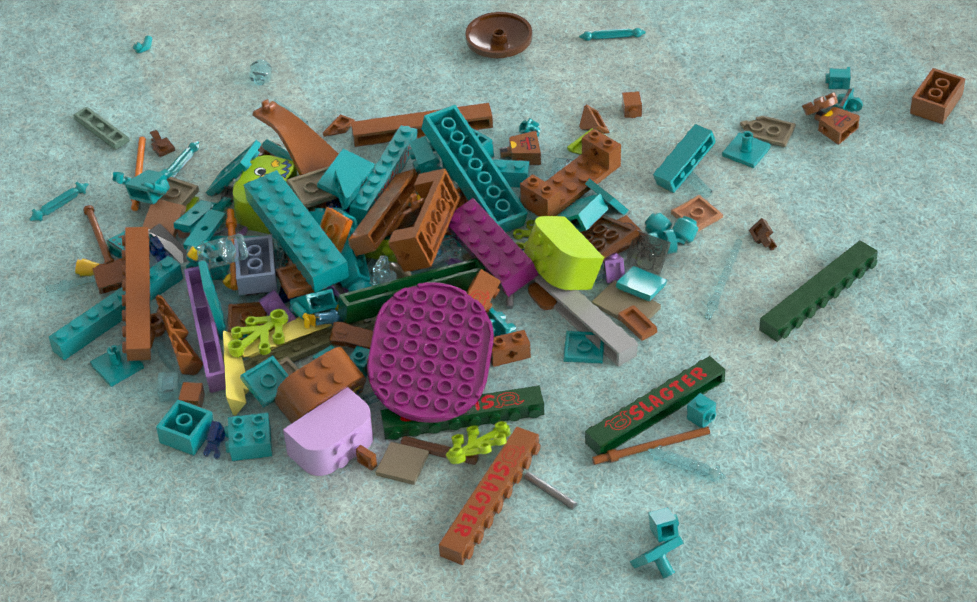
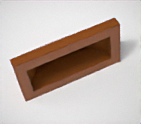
[579,104,610,134]

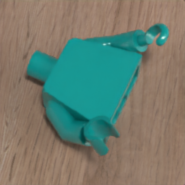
[112,169,170,204]

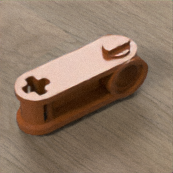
[329,322,373,349]

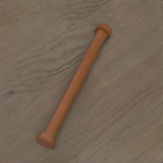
[83,205,115,264]

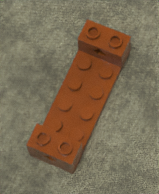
[520,129,621,217]
[388,169,460,272]

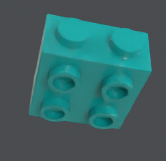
[408,136,442,175]
[225,413,273,461]

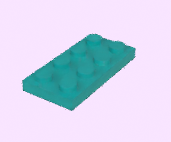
[205,140,262,196]

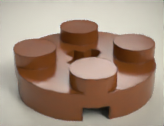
[802,92,838,115]

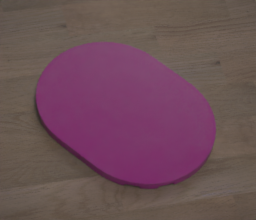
[367,282,494,423]

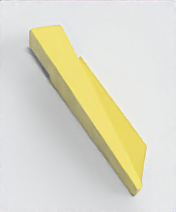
[242,317,332,358]
[223,331,249,415]

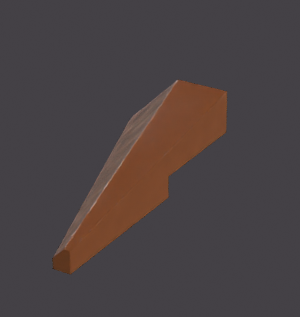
[155,295,203,375]

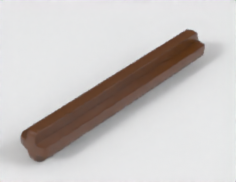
[400,436,479,465]

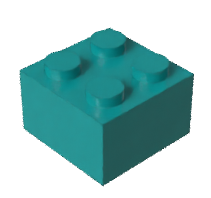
[156,399,215,456]

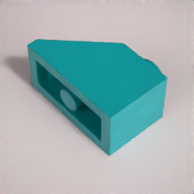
[333,167,363,210]

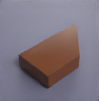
[323,114,355,137]

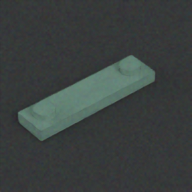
[73,107,129,150]

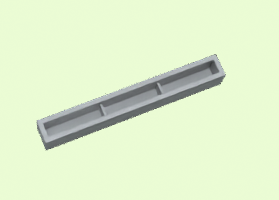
[527,273,638,367]

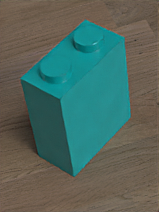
[557,193,608,232]

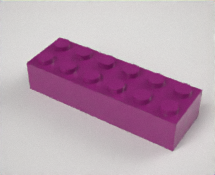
[448,198,539,297]

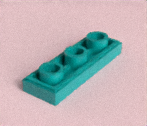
[174,200,217,233]
[183,209,226,250]

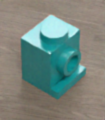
[825,67,851,90]

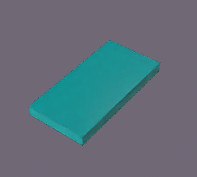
[198,260,227,340]

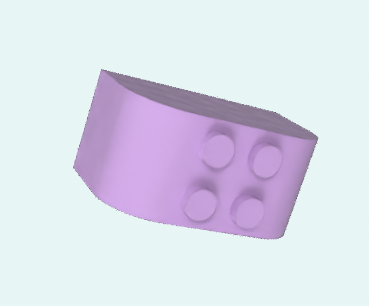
[283,387,373,476]

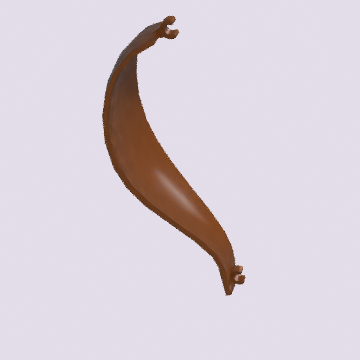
[252,99,426,236]

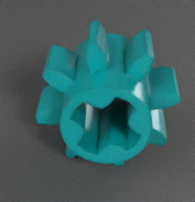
[519,118,540,137]

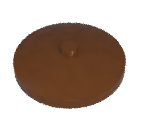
[465,12,532,58]

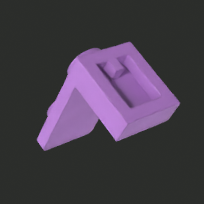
[602,252,625,283]
[259,290,296,323]

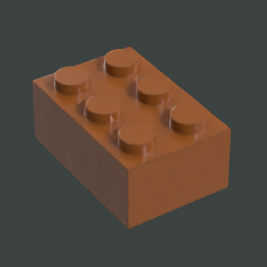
[910,68,966,124]

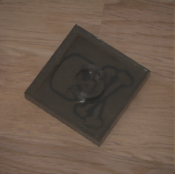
[624,230,671,276]

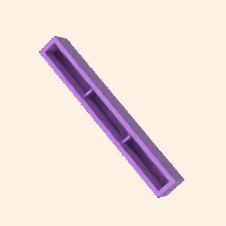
[184,266,226,393]

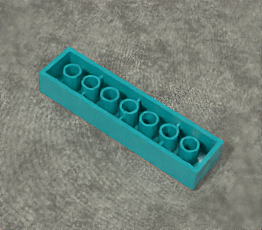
[421,105,528,233]
[244,170,349,293]

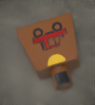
[814,107,860,145]
[499,131,541,165]

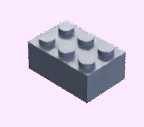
[234,235,278,295]

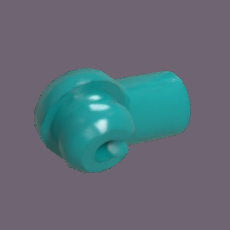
[133,35,153,54]

